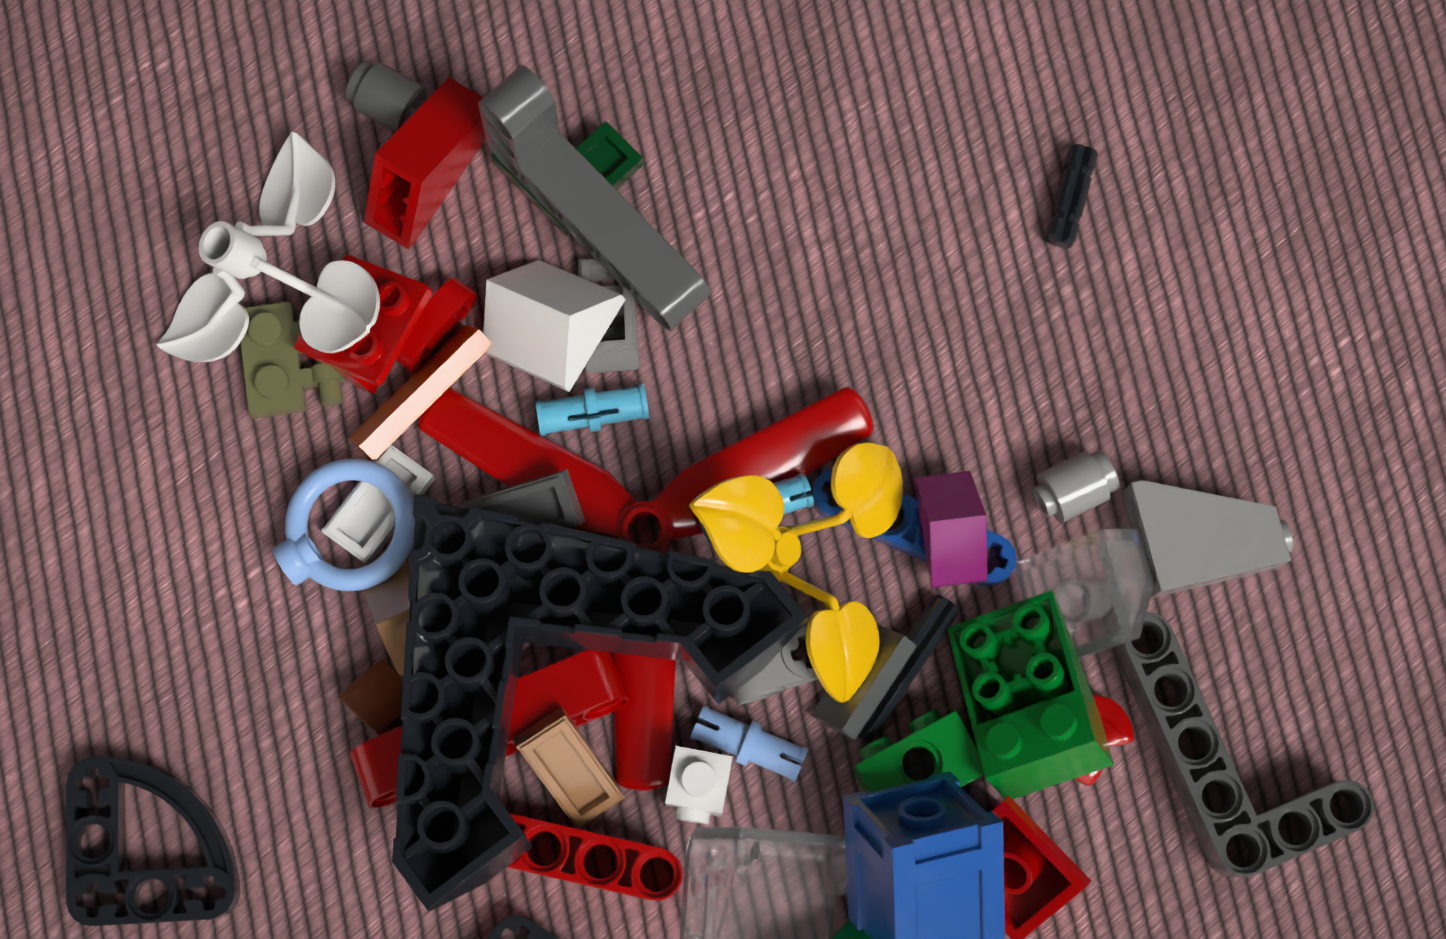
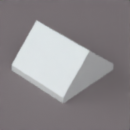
[483,260,626,392]

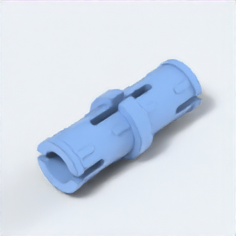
[690,705,808,782]

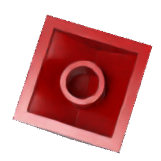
[986,795,1091,939]

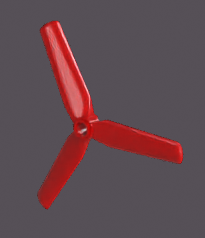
[418,387,874,791]

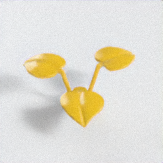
[689,443,903,703]

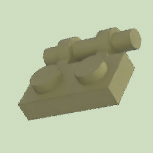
[240,297,346,419]

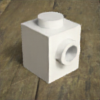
[665,746,733,825]

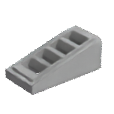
[578,258,640,373]

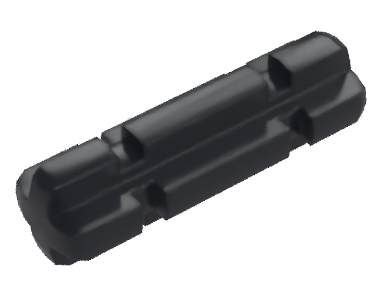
[1045,144,1098,249]

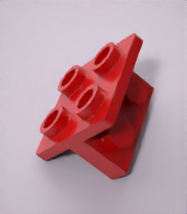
[294,255,433,395]

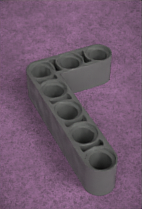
[478,65,712,332]
[1112,612,1374,878]

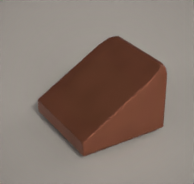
[338,659,403,736]

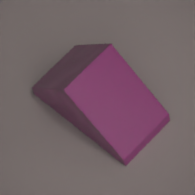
[914,471,987,589]

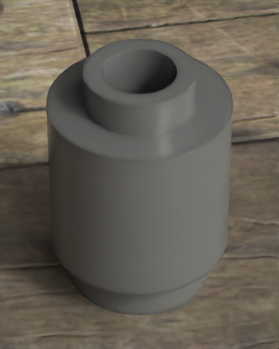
[345,61,427,132]

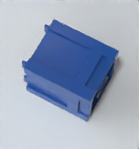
[843,771,1005,939]

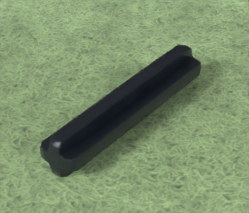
[857,594,959,743]

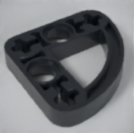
[66,757,240,926]

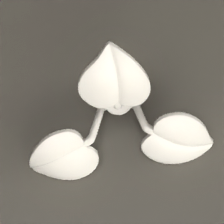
[157,132,380,362]

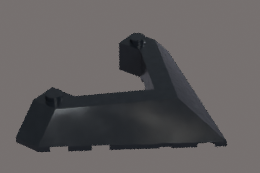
[392,494,808,912]

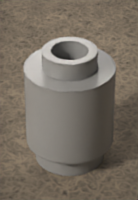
[1032,450,1120,523]

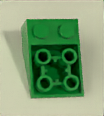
[947,590,1114,799]

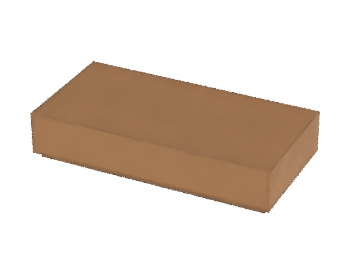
[514,707,625,829]

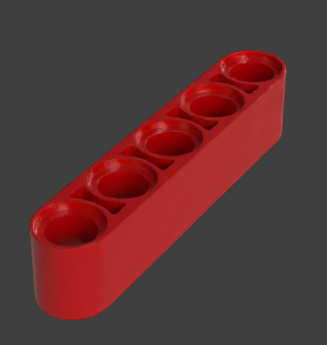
[350,650,629,808]
[507,813,683,901]

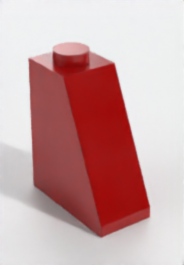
[364,77,486,250]

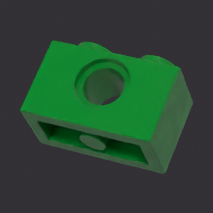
[851,709,984,793]

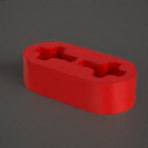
[396,277,478,373]

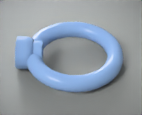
[272,458,415,591]

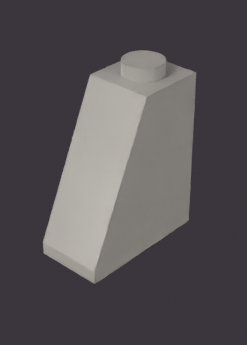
[1121,480,1293,599]

